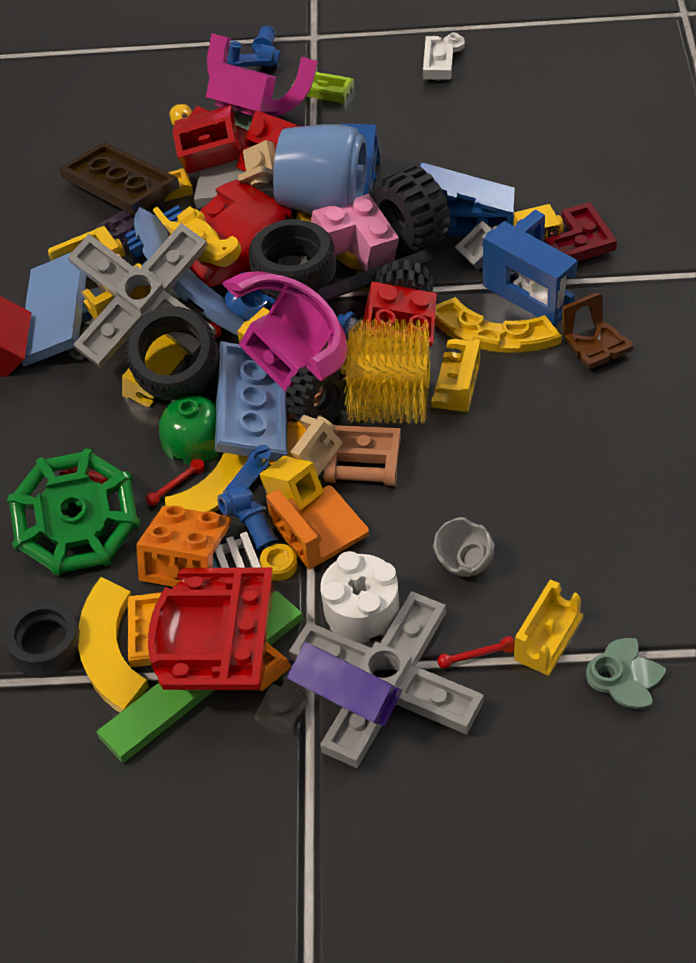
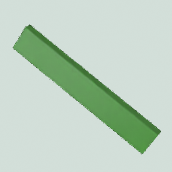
[96,591,303,763]

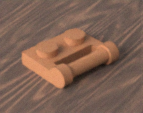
[324,425,401,486]

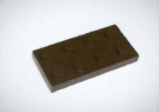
[59,142,180,215]

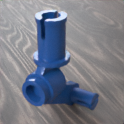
[227,26,280,68]
[217,445,278,551]

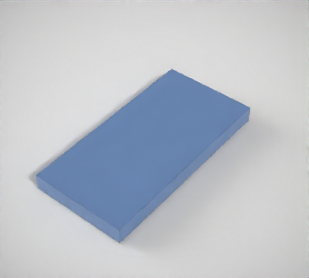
[21,252,86,367]
[215,341,287,461]

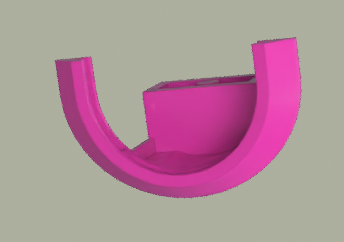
[206,33,318,117]
[223,271,347,392]

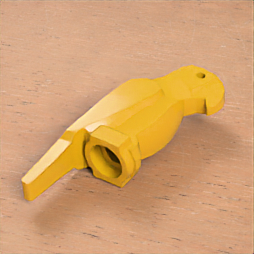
[153,206,241,267]

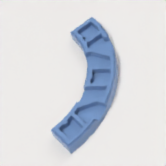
[134,207,245,336]

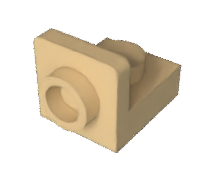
[238,140,276,189]
[291,415,343,476]

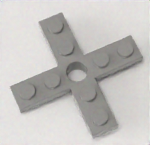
[67,223,216,369]
[289,591,484,768]

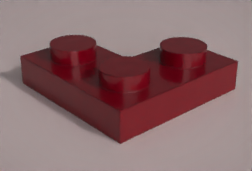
[545,202,617,261]

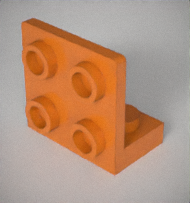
[266,485,369,570]
[137,505,231,587]

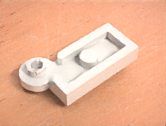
[423,33,465,81]

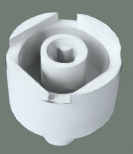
[321,551,400,643]

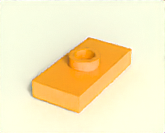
[128,593,161,667]

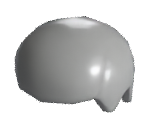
[433,517,495,577]

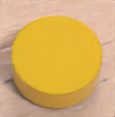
[260,544,298,581]

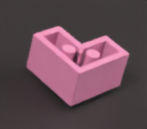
[311,194,399,271]

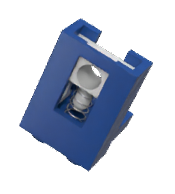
[482,209,578,326]

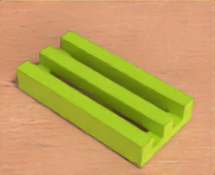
[292,72,354,104]

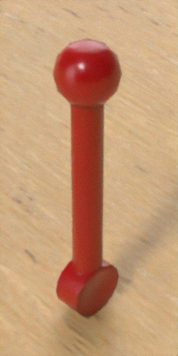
[145,459,205,506]
[437,636,515,669]

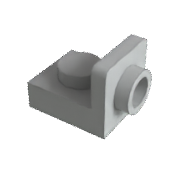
[455,221,497,270]

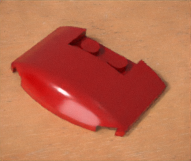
[168,179,292,287]
[148,567,273,690]

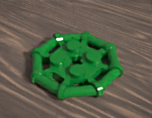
[6,448,140,576]

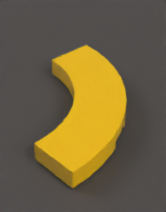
[435,297,562,353]
[165,453,249,512]
[78,577,149,713]

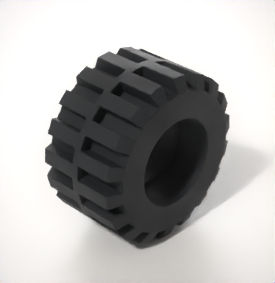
[370,165,450,255]

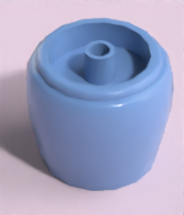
[273,124,367,215]

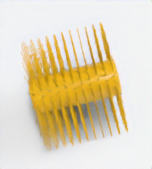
[343,318,431,424]

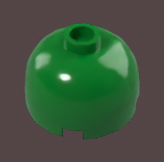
[159,395,220,464]

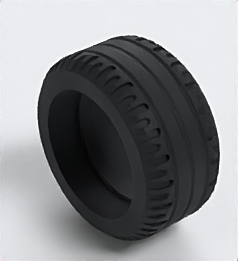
[249,219,336,299]
[125,306,219,401]

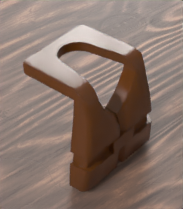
[562,292,634,369]

